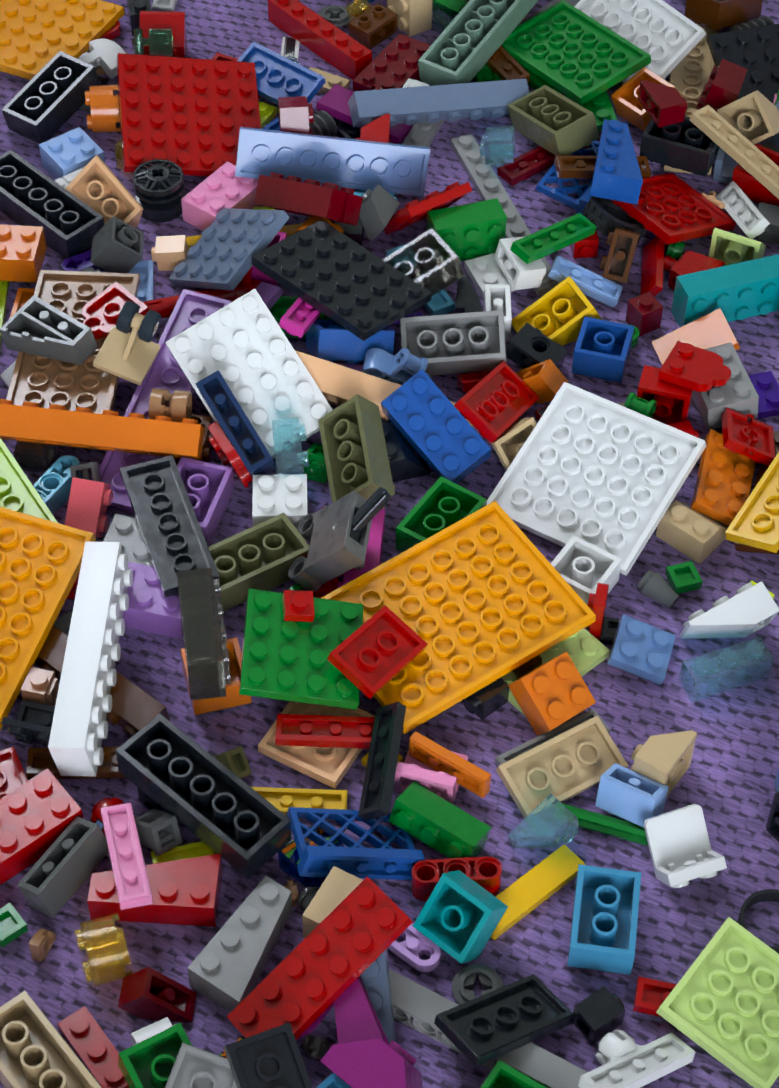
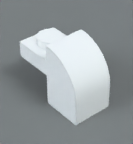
[78,38,126,79]

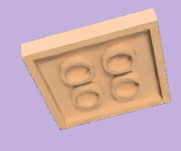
[258,701,375,789]

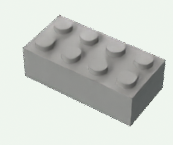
[400,310,507,375]

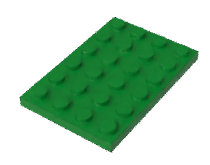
[501,0,651,105]

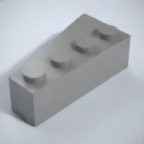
[188,876,292,1012]

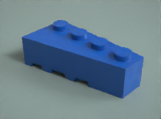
[590,119,643,205]

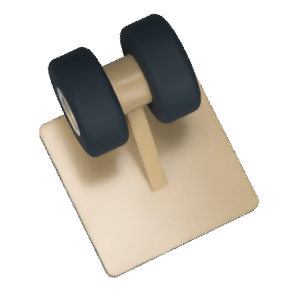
[93,301,161,385]

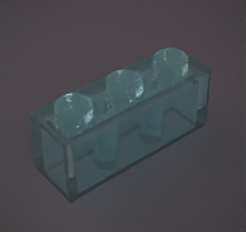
[679,637,774,703]

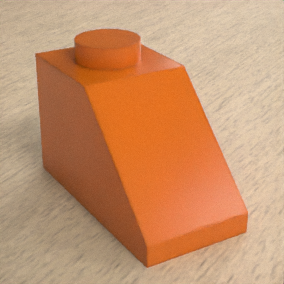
[515,359,569,404]

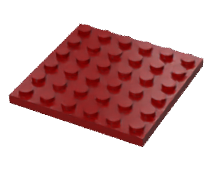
[117,53,261,177]

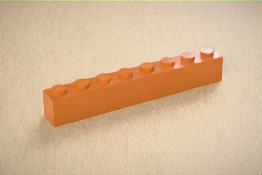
[0,399,205,460]

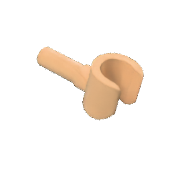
[701,191,725,209]

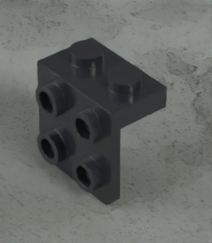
[1,700,55,748]

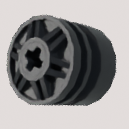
[133,159,185,223]

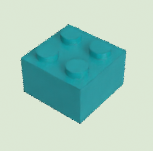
[413,870,508,964]

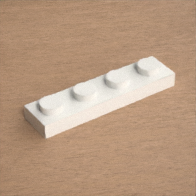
[716,181,770,239]

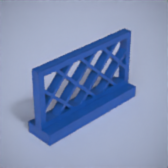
[536,140,599,214]
[286,807,425,880]

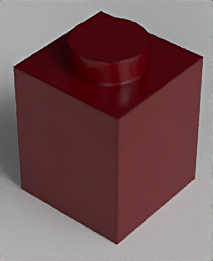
[625,292,663,336]

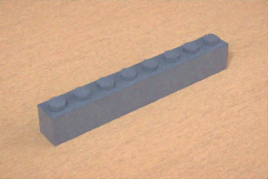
[348,79,530,127]

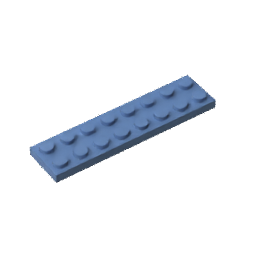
[235,127,430,196]

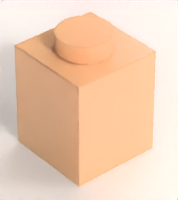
[151,235,188,271]

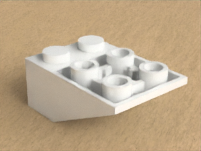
[679,581,779,639]

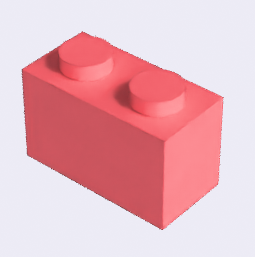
[65,477,113,538]

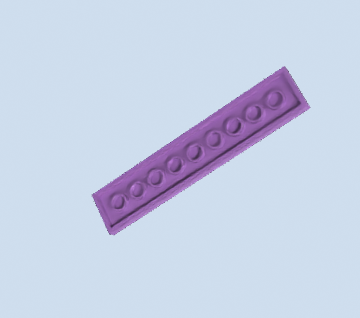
[99,289,231,513]

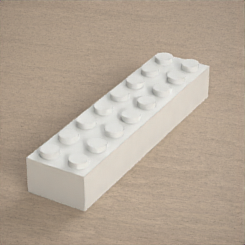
[48,541,133,777]

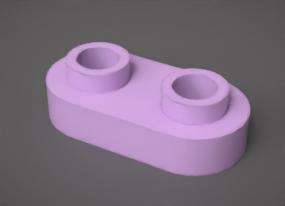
[388,924,441,972]

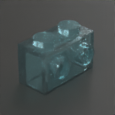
[480,126,516,167]
[271,418,309,474]

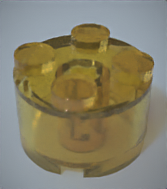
[74,913,132,986]

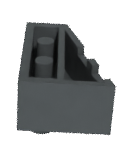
[0,295,98,365]

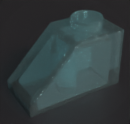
[508,793,579,848]

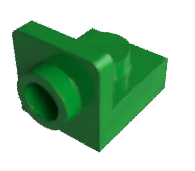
[301,443,328,483]

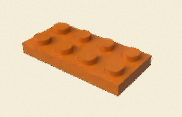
[690,429,756,526]

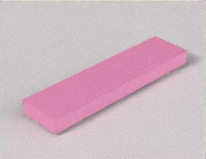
[100,803,152,910]

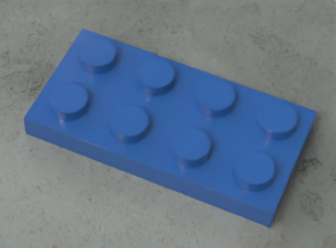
[237,41,326,104]

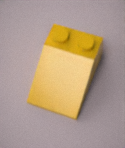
[512,276,602,346]

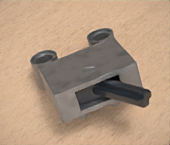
[288,487,391,592]

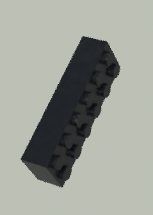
[0,150,105,259]
[116,714,292,879]

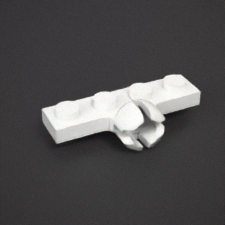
[578,1030,695,1088]

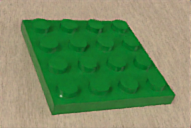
[239,589,364,710]

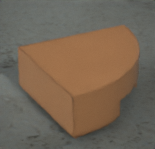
[28,928,57,962]

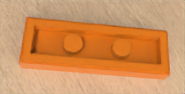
[409,731,491,798]

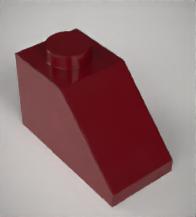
[638,80,687,128]
[118,967,197,1023]

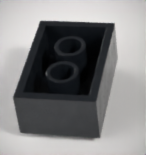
[639,116,719,176]

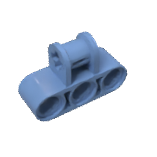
[362,348,432,385]

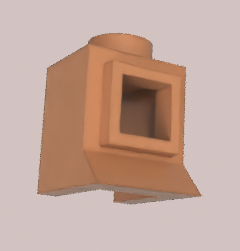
[20,667,59,707]

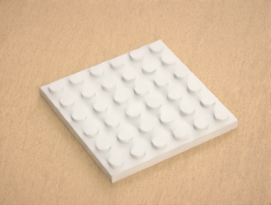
[487,382,706,576]

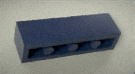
[195,370,276,478]

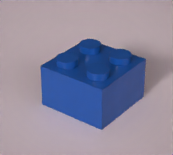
[571,317,634,383]

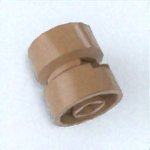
[149,388,192,423]

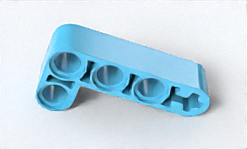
[33,455,82,514]

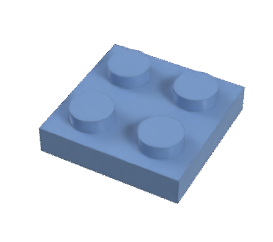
[607,614,676,685]

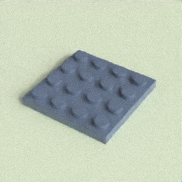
[169,208,290,291]

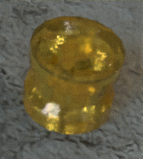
[345,0,373,18]

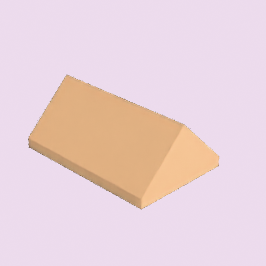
[65,155,143,227]

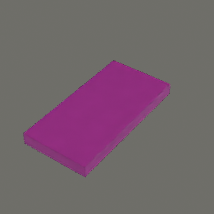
[316,84,413,144]

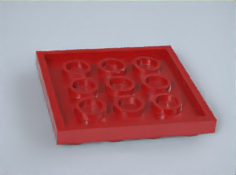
[612,173,736,244]

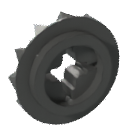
[318,5,352,29]
[452,964,503,1005]

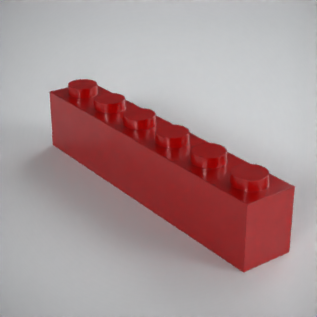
[268,0,372,80]

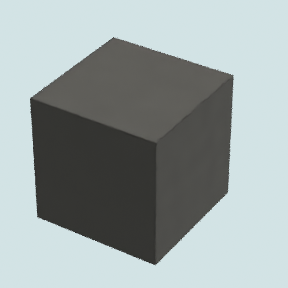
[91,216,144,273]

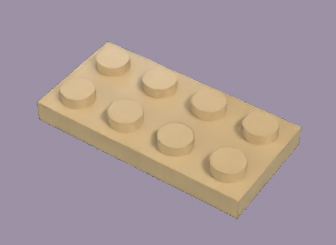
[496,715,628,821]

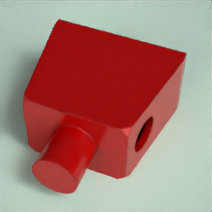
[664,251,725,290]

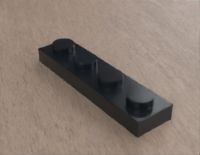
[358,702,406,821]

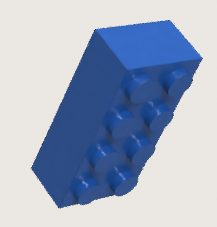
[381,370,491,484]

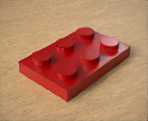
[327,605,428,699]

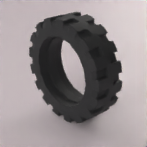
[582,196,646,243]

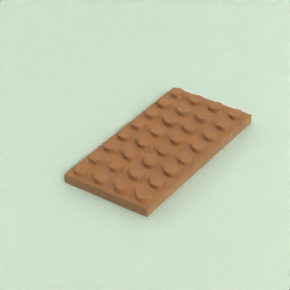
[6,270,140,414]

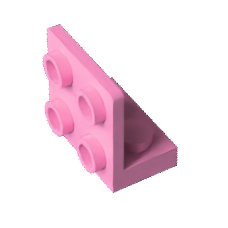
[394,750,468,804]

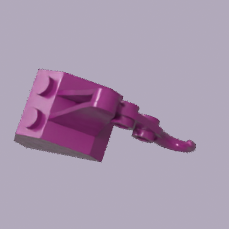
[296,976,423,1088]

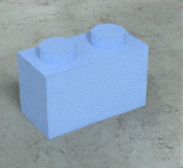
[595,763,669,828]

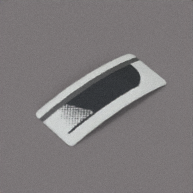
[281,37,300,58]

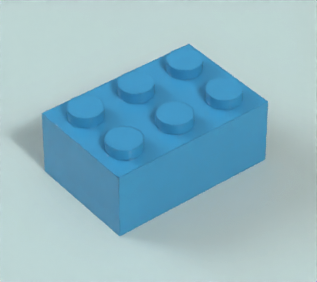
[567,864,641,975]

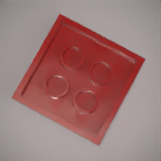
[383,182,473,235]

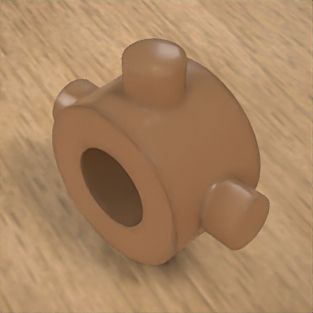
[283,880,299,906]

